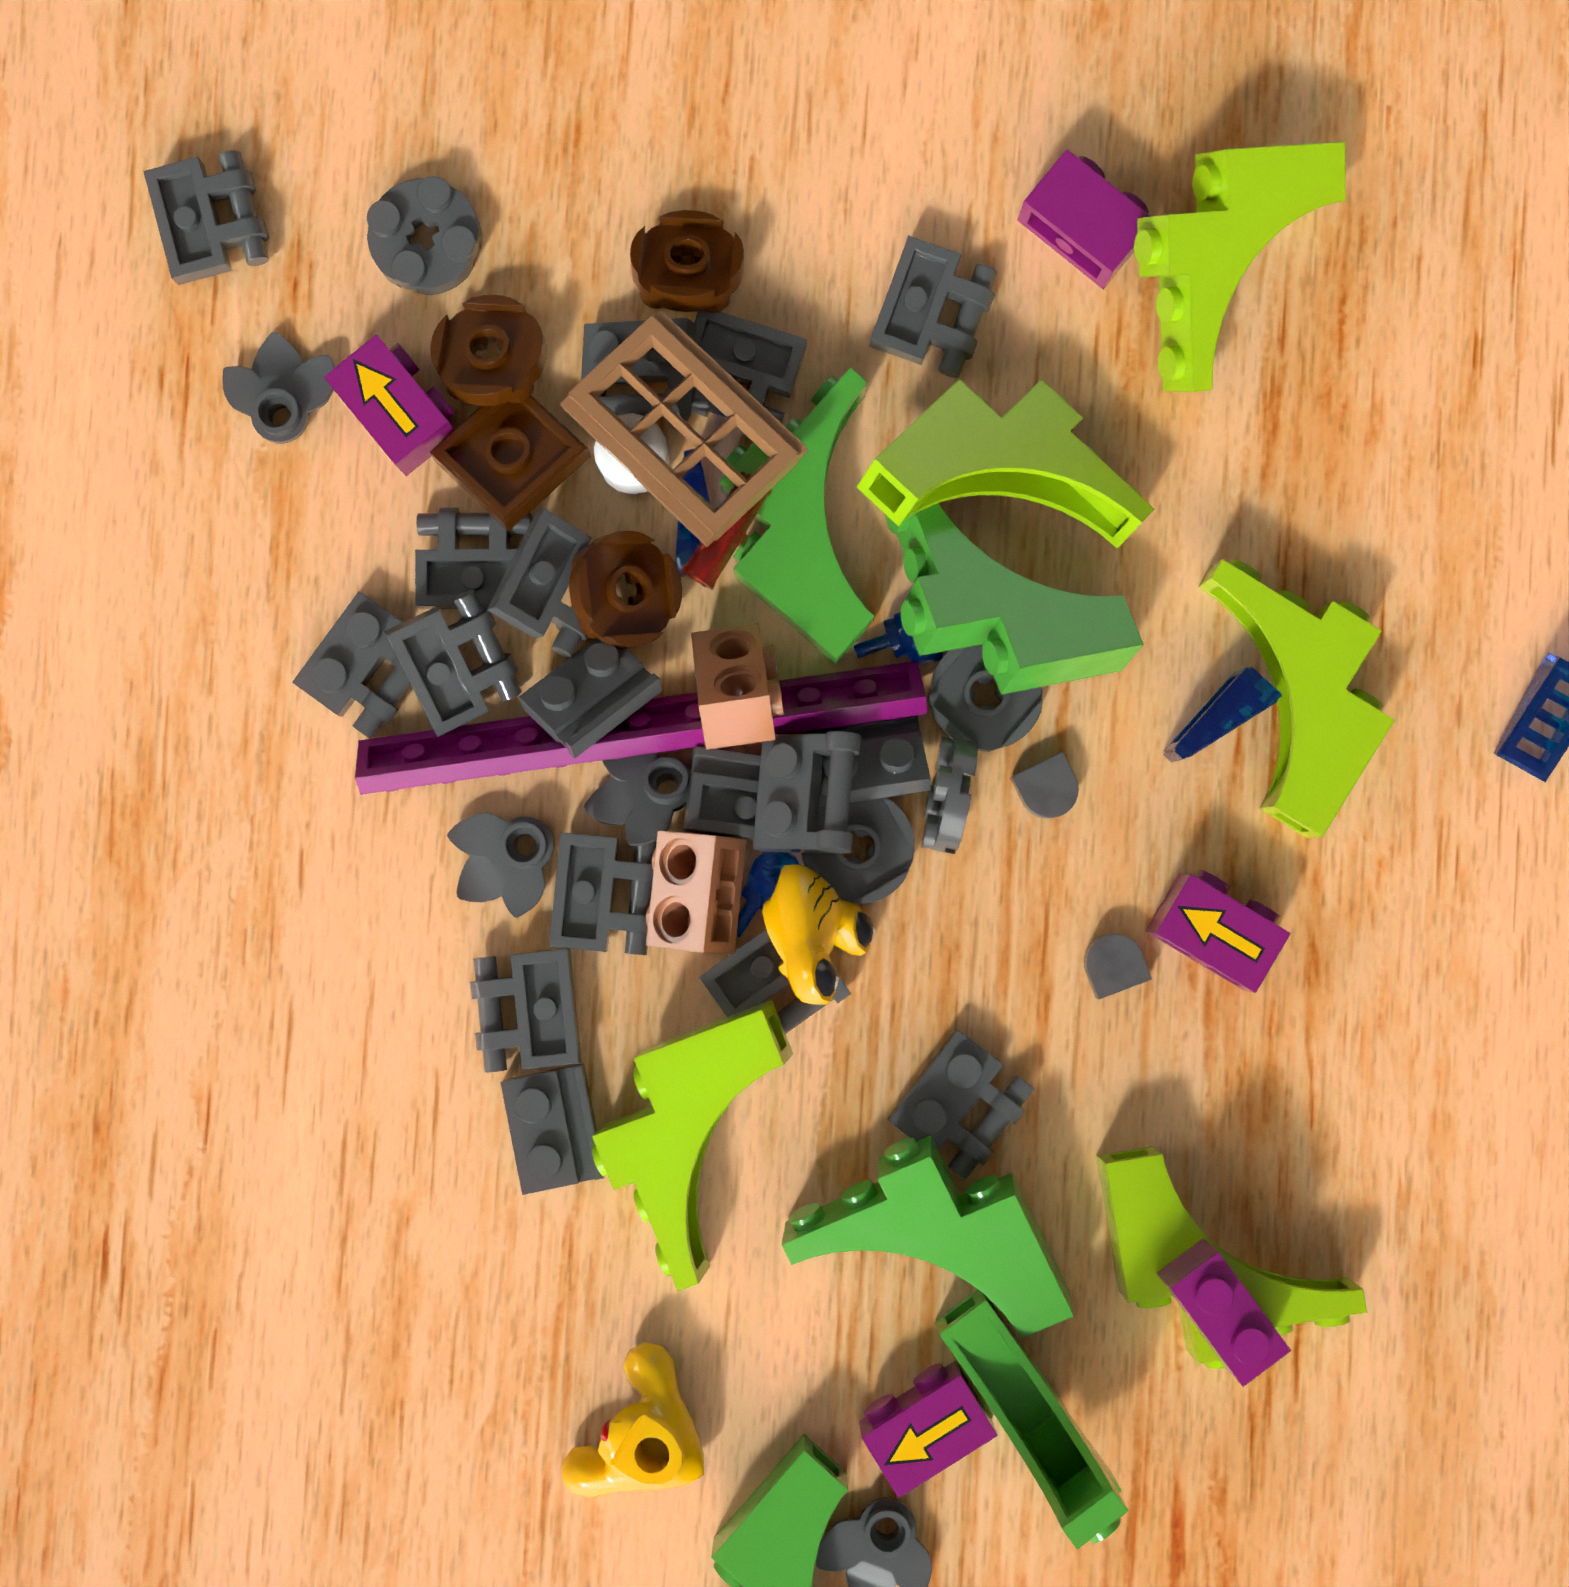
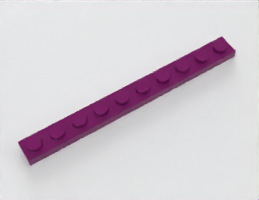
[355,661,927,795]

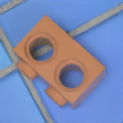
[691,623,784,750]
[646,831,746,954]

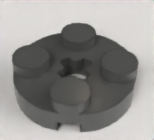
[367,176,482,295]
[928,645,1043,752]
[921,737,978,854]
[801,798,915,904]

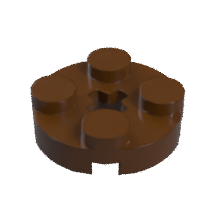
[630,210,744,313]
[430,295,547,406]
[569,531,682,647]

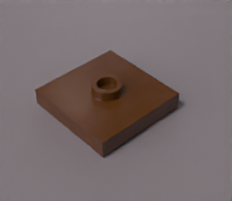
[430,395,591,532]

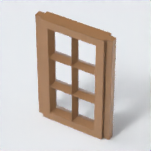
[560,310,808,547]

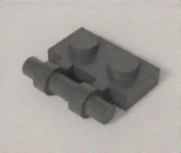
[143,150,269,285]
[869,235,997,378]
[691,310,807,423]
[415,508,532,609]
[487,508,592,658]
[384,590,522,737]
[292,591,410,739]
[549,832,657,955]
[470,948,582,1073]
[888,1028,1034,1180]

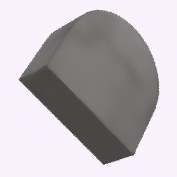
[1010,752,1079,818]
[1084,934,1152,1000]

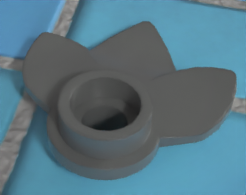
[222,332,335,444]
[584,753,691,846]
[447,813,554,918]
[816,1497,932,1587]

